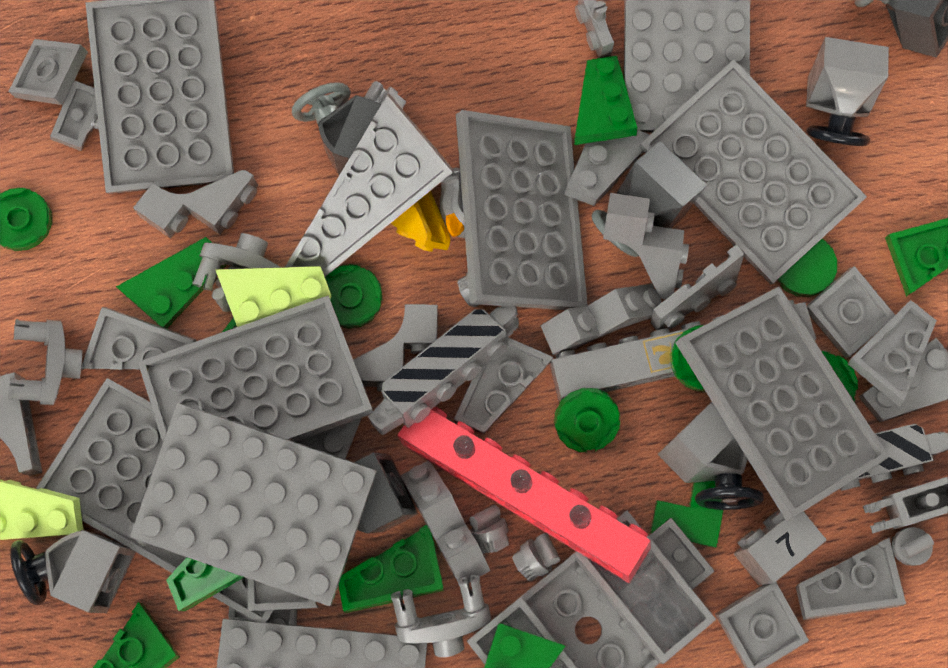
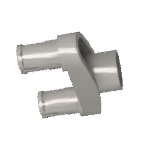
[192,233,280,291]
[8,319,82,405]
[390,575,491,657]

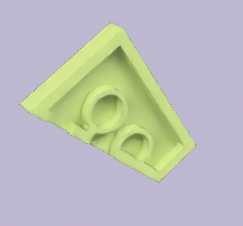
[215,266,332,327]
[0,479,84,540]

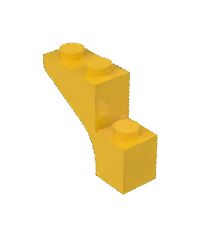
[391,191,451,252]

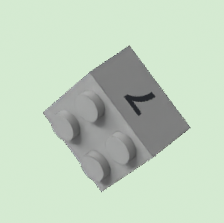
[733,510,827,586]

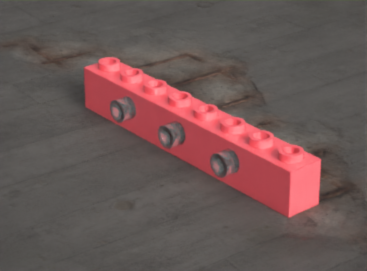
[397,406,651,583]

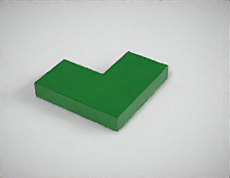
[650,481,724,548]

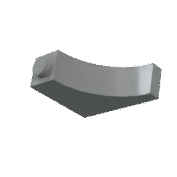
[0,372,42,476]

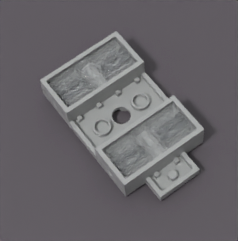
[467,510,716,668]

